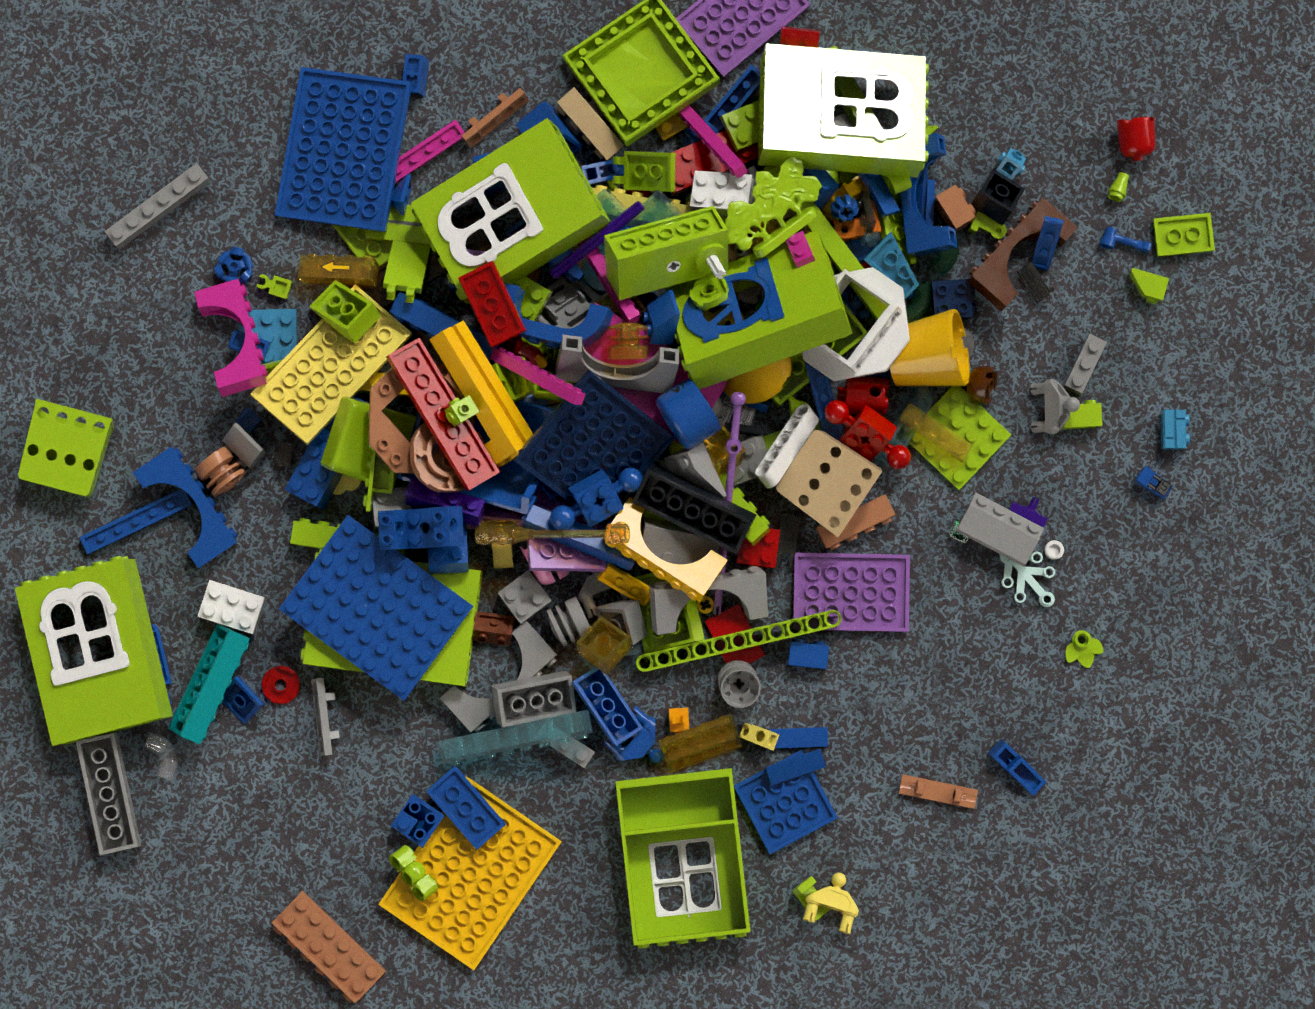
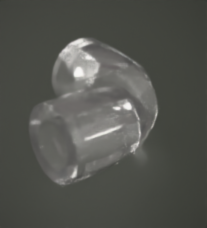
[144,731,179,781]

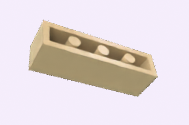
[556,87,624,160]

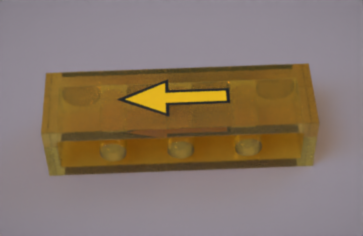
[298,253,379,286]

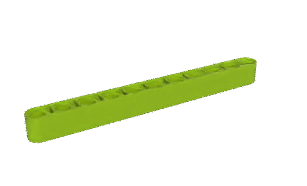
[763,166,888,321]
[636,610,842,672]

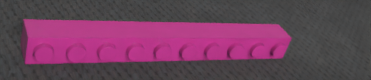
[679,105,748,179]
[577,236,640,326]
[490,347,586,405]

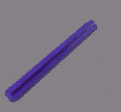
[549,201,645,279]

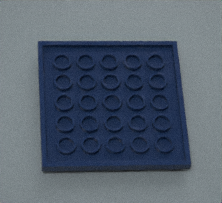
[513,369,676,526]

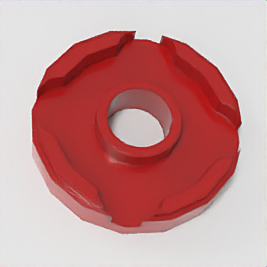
[261,666,300,704]

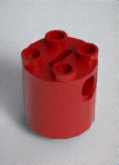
[837,377,889,416]

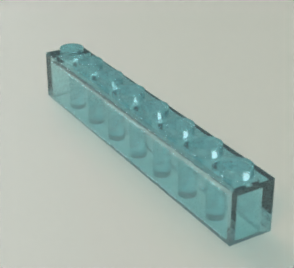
[437,710,593,767]

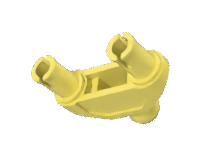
[803,872,859,934]

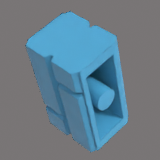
[1161,410,1190,450]

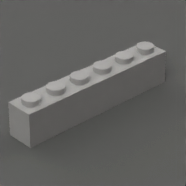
[105,163,211,250]

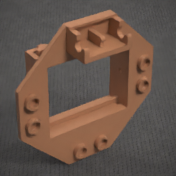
[366,364,475,474]

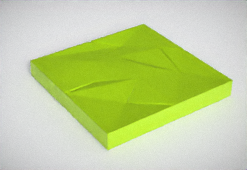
[562,0,721,147]

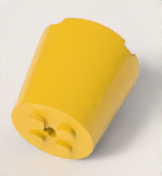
[890,309,970,386]

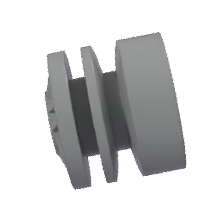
[546,596,593,647]
[717,660,761,708]

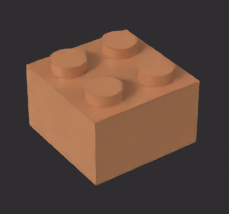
[934,184,976,232]

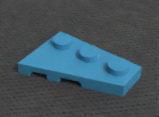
[864,231,919,299]

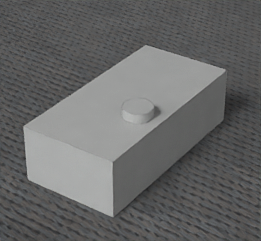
[641,517,719,565]
[491,671,577,727]

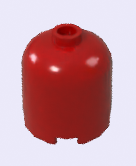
[1116,117,1156,161]

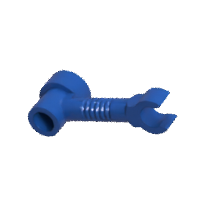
[1099,227,1152,253]

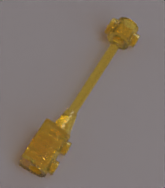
[475,520,630,545]

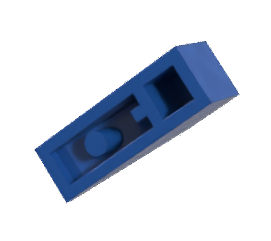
[580,159,624,184]

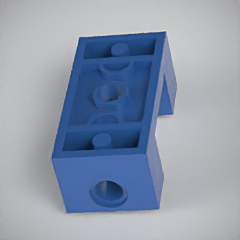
[378,506,464,550]

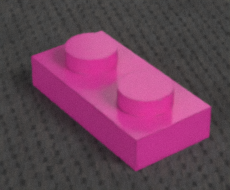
[786,231,815,268]

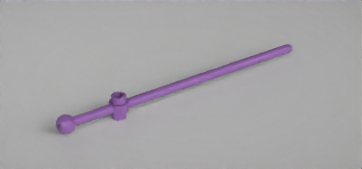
[713,392,746,616]

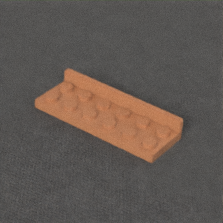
[271,891,386,1003]

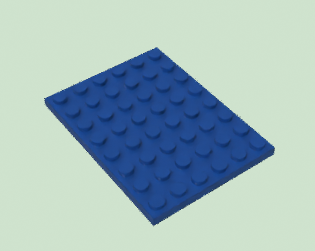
[275,67,412,232]
[279,515,474,701]

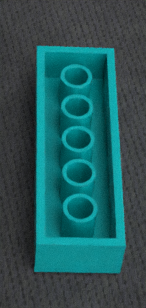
[168,623,250,744]

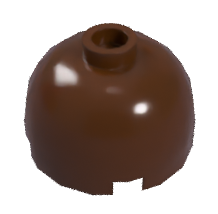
[965,366,997,404]

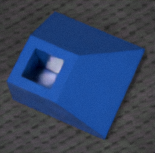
[391,794,445,848]

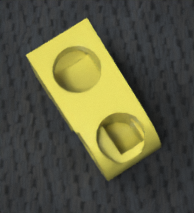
[739,722,779,751]

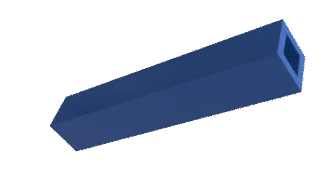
[521,505,635,571]

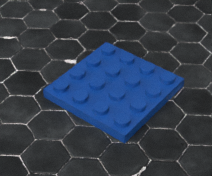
[734,750,838,854]

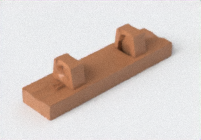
[461,88,529,149]
[899,774,978,809]

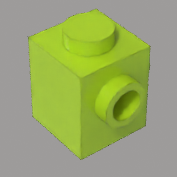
[444,395,479,427]

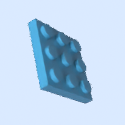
[239,309,297,364]

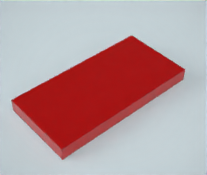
[458,261,527,348]

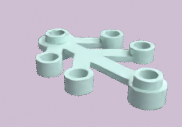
[1000,552,1055,607]

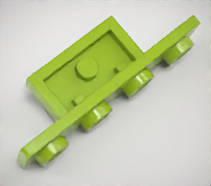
[363,445,395,512]

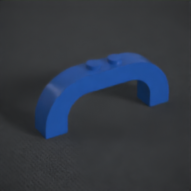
[504,283,614,349]

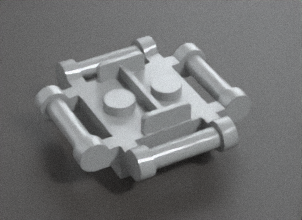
[537,275,605,328]

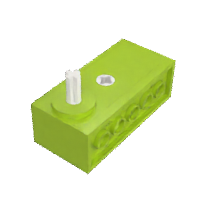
[604,206,728,300]

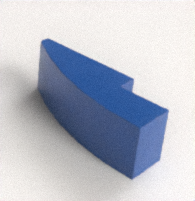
[988,739,1046,796]

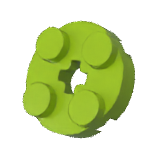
[689,275,729,311]

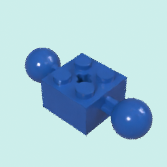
[550,468,643,530]

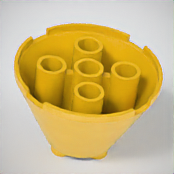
[723,356,792,404]

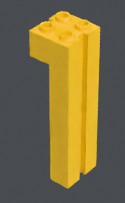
[430,320,533,468]

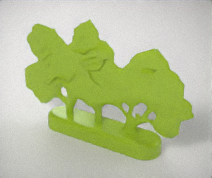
[725,157,822,258]

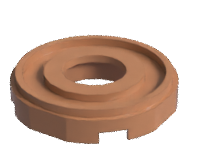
[410,423,485,493]

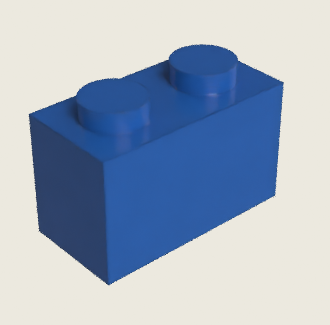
[788,639,829,670]

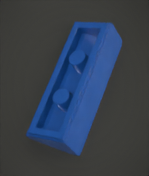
[765,749,826,785]

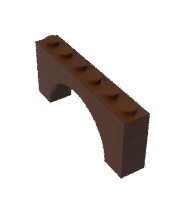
[967,198,1078,312]

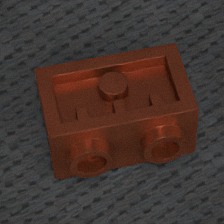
[472,611,515,646]

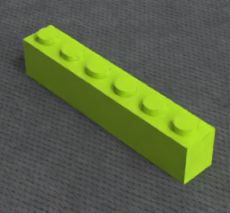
[290,518,408,557]

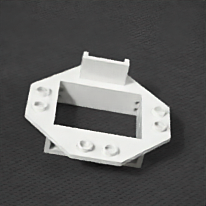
[803,267,910,381]

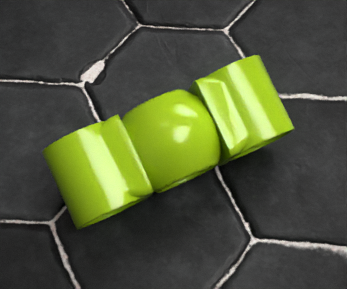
[389,845,438,901]

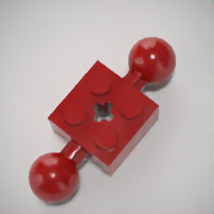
[824,400,911,469]

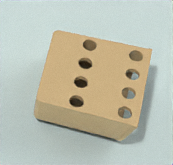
[776,430,882,538]

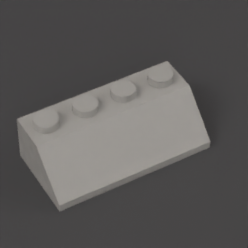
[956,493,1044,567]

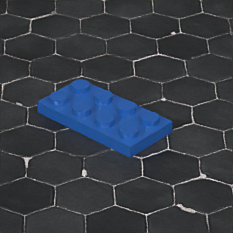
[426,766,506,850]

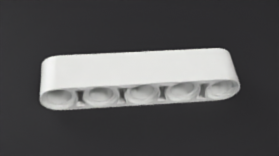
[755,404,819,488]

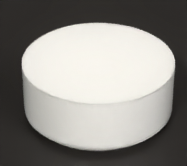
[1044,540,1064,560]

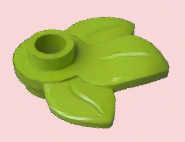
[1065,630,1103,668]

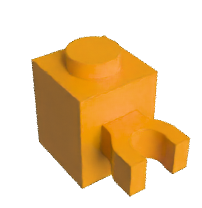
[669,708,689,736]

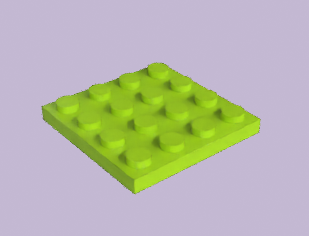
[904,386,1011,490]

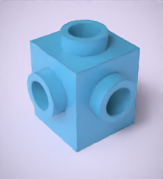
[996,148,1026,180]

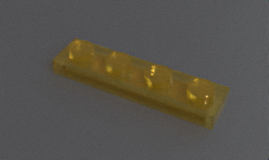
[898,403,973,462]

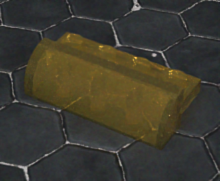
[658,714,742,773]

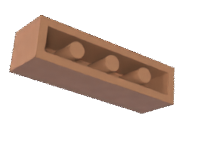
[816,494,896,551]

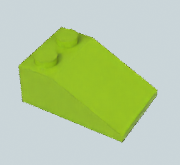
[309,280,381,343]

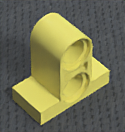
[491,531,513,569]

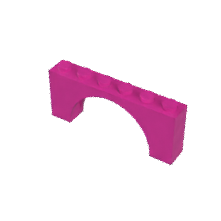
[194,279,268,397]

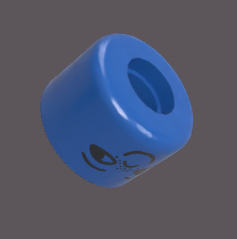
[656,378,722,449]

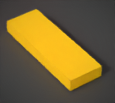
[597,563,650,607]

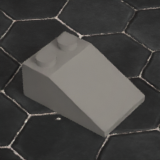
[664,443,727,498]

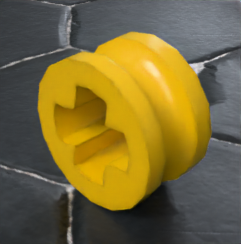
[697,596,714,614]

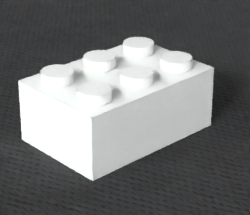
[690,170,754,218]
[197,580,267,635]

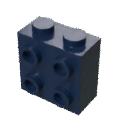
[930,279,976,320]

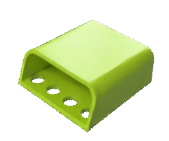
[321,397,416,488]
[18,399,114,497]

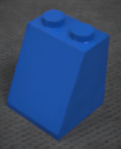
[516,101,583,154]

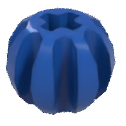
[830,194,859,223]

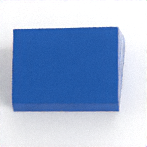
[223,676,266,725]

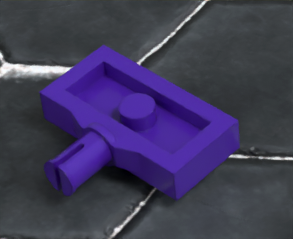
[1009,497,1048,528]

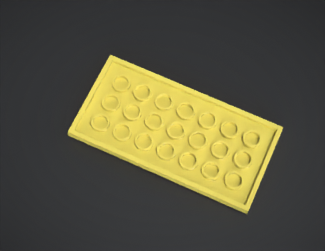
[250,284,412,445]

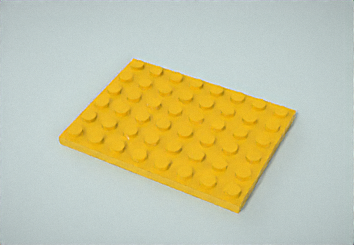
[378,776,562,970]

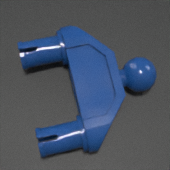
[603,706,664,764]

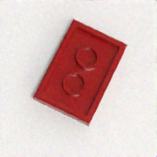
[705,604,765,664]

